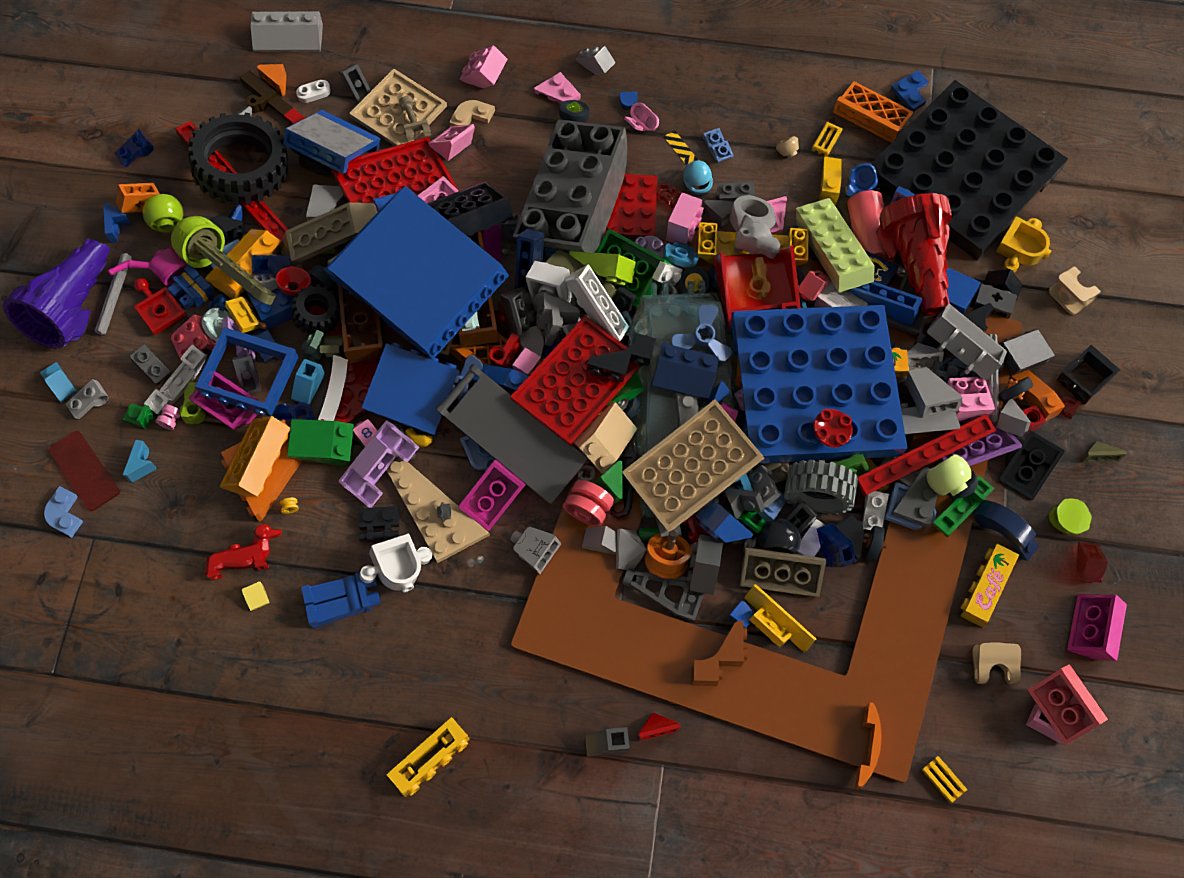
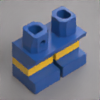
[168,265,215,309]

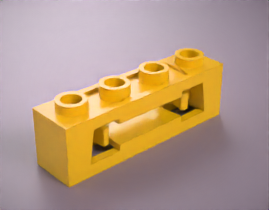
[387,717,470,797]

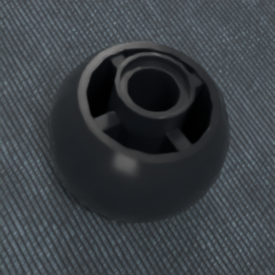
[757,518,801,554]

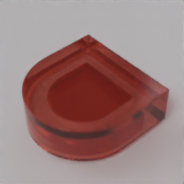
[1060,396,1081,420]

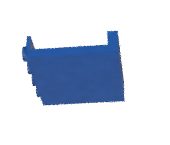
[362,342,459,436]

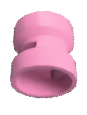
[156,404,180,430]

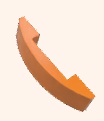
[854,702,882,790]

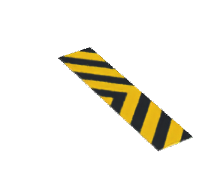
[664,130,698,165]

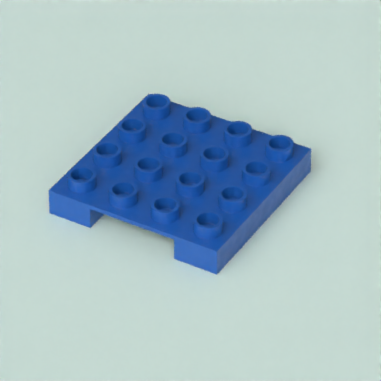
[730,305,907,464]

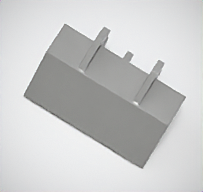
[927,303,1007,381]

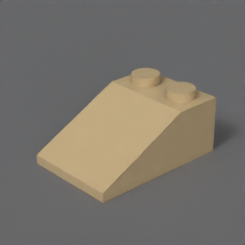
[574,401,637,474]

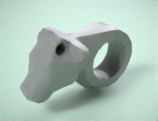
[729,195,780,259]

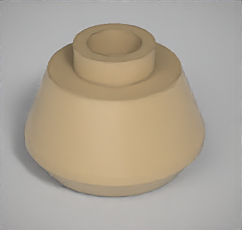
[776,136,799,158]

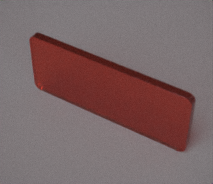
[49,431,120,511]

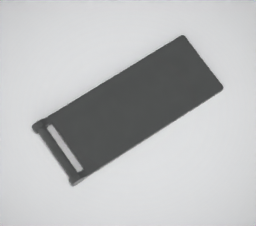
[435,364,588,503]

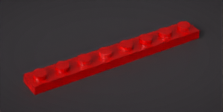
[857,414,996,497]

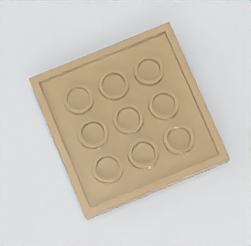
[349,69,447,146]

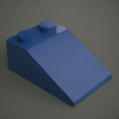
[246,271,293,330]

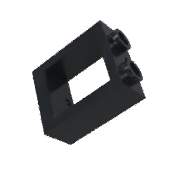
[1056,345,1121,405]

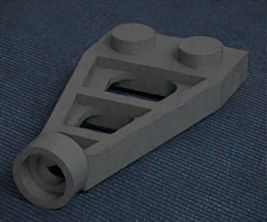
[622,569,704,622]

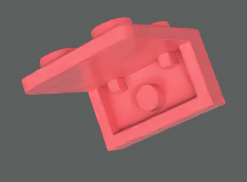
[171,314,216,362]

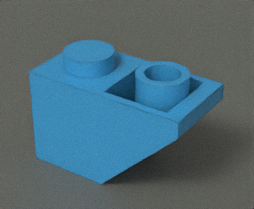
[291,359,325,406]

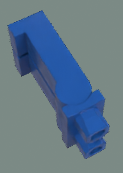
[301,572,381,629]

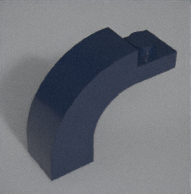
[972,500,1039,561]

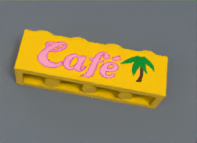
[960,544,1019,628]

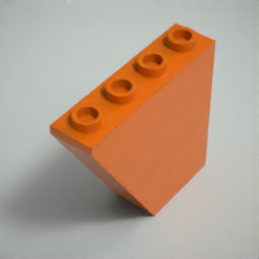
[221,420,303,522]

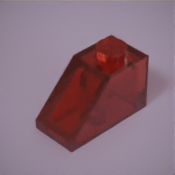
[1077,541,1108,583]

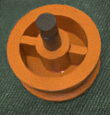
[644,531,691,579]

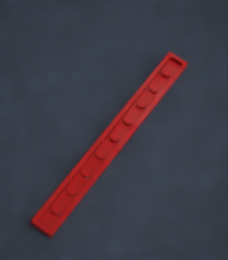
[175,121,288,242]

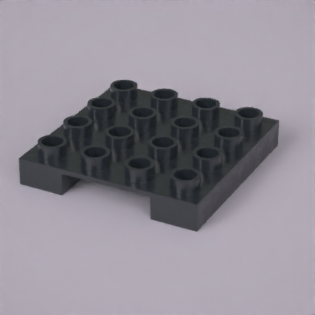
[871,80,1068,261]

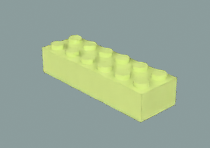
[796,198,874,293]

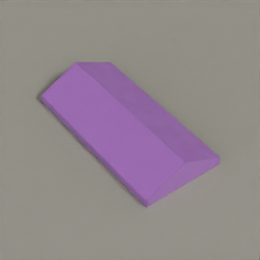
[938,424,1022,466]

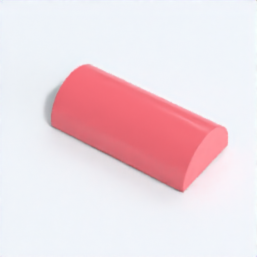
[847,190,895,262]

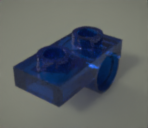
[114,129,154,167]
[272,402,314,420]

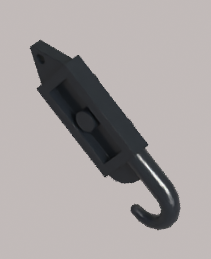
[610,442,639,518]

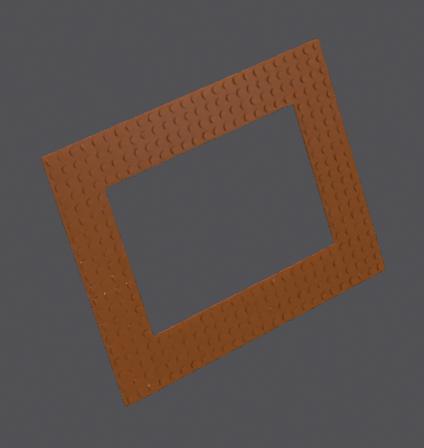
[511,227,1022,783]

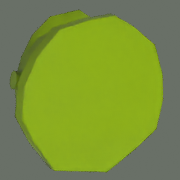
[1049,498,1092,535]

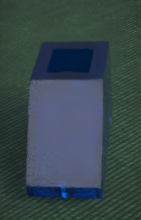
[817,523,856,567]

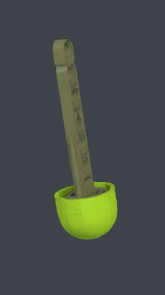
[171,216,276,305]

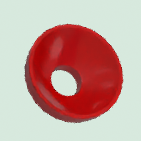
[276,266,311,296]

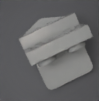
[535,292,580,346]

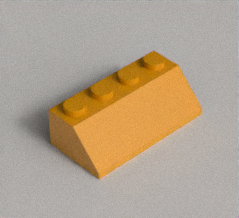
[205,229,281,299]
[220,416,290,497]

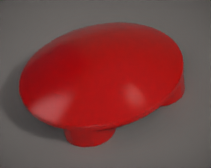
[813,409,852,448]

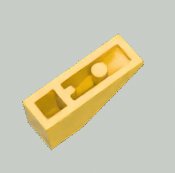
[819,157,842,205]

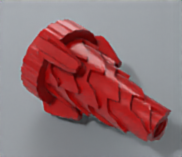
[876,193,952,316]

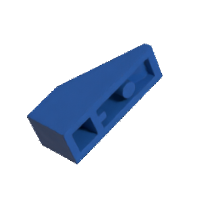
[471,364,529,395]

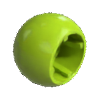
[142,194,183,232]

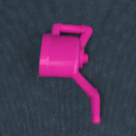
[108,245,194,286]

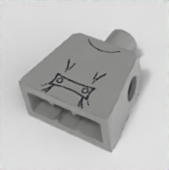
[511,527,561,574]

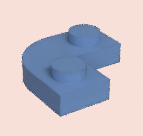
[44,486,83,538]

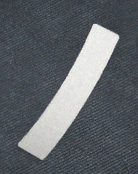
[318,355,348,421]

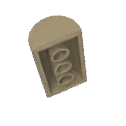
[739,547,826,597]

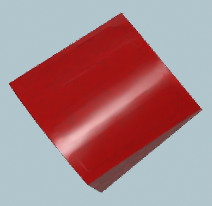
[713,245,801,328]

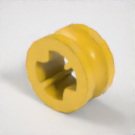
[280,498,299,514]

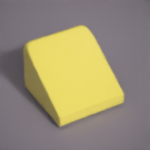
[242,582,270,611]

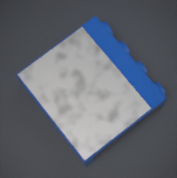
[283,110,380,174]

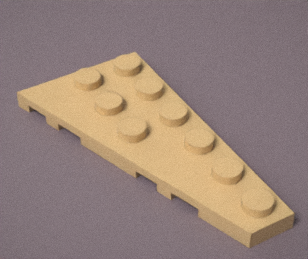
[386,457,490,563]

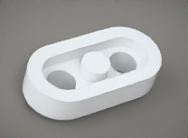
[296,80,331,103]

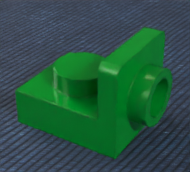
[122,403,153,429]

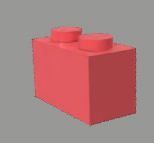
[798,270,832,301]

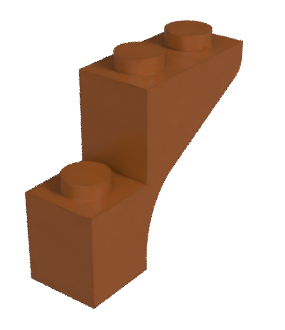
[692,621,747,686]

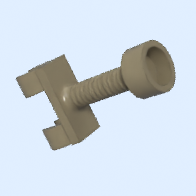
[399,96,431,141]

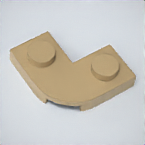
[449,100,495,127]

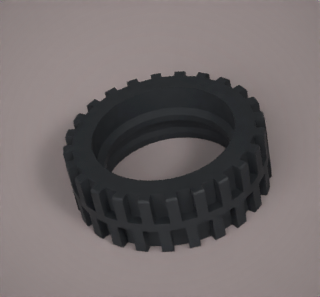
[188,112,288,205]

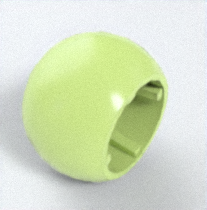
[927,454,971,496]

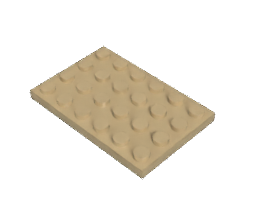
[622,400,764,532]

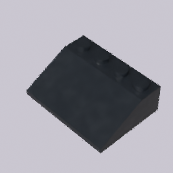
[427,181,513,237]

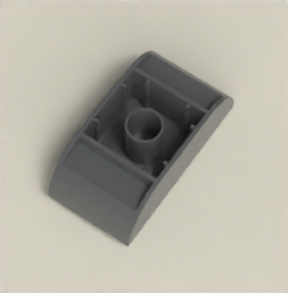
[513,120,627,253]

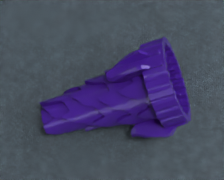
[3,238,110,349]

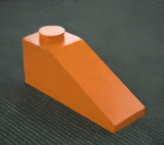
[1011,370,1065,422]

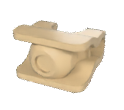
[1048,266,1101,315]
[972,642,1021,685]

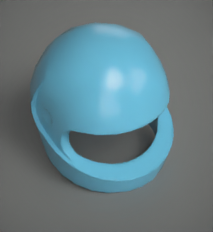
[683,160,713,195]

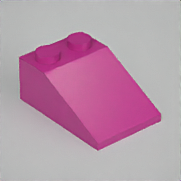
[458,459,526,531]

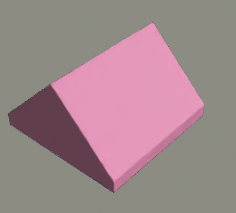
[428,124,475,161]

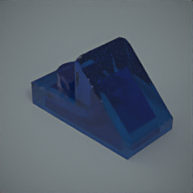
[252,253,291,274]

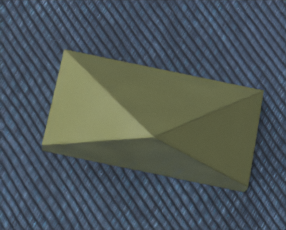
[1082,441,1127,463]

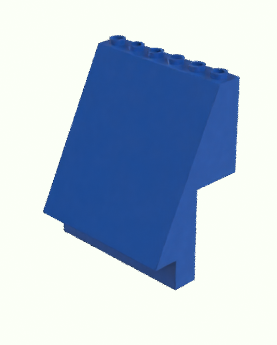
[324,186,509,359]

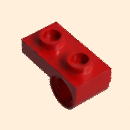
[489,332,521,368]

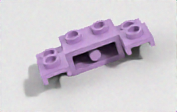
[338,420,419,508]

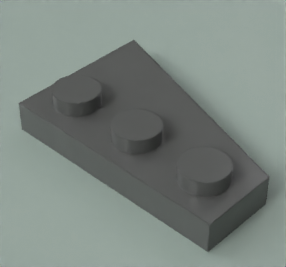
[891,467,938,528]

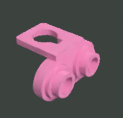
[624,102,659,131]

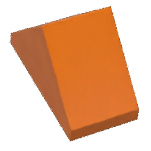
[257,64,287,96]

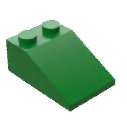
[287,419,354,467]

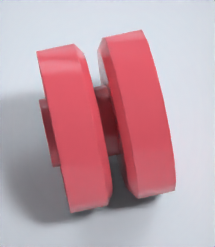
[563,480,614,527]

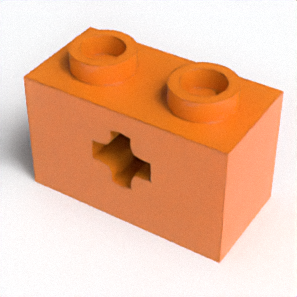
[115,183,160,213]

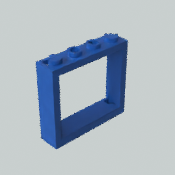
[195,327,298,416]

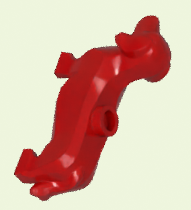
[203,524,282,581]

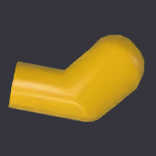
[405,427,432,447]

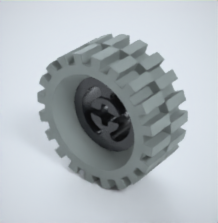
[784,460,858,515]

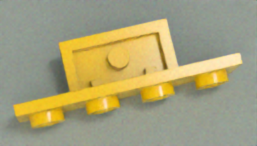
[744,584,816,653]

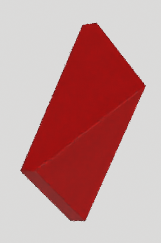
[638,713,681,741]

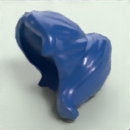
[844,163,878,196]

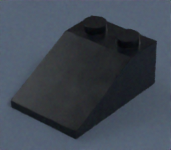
[999,430,1065,500]

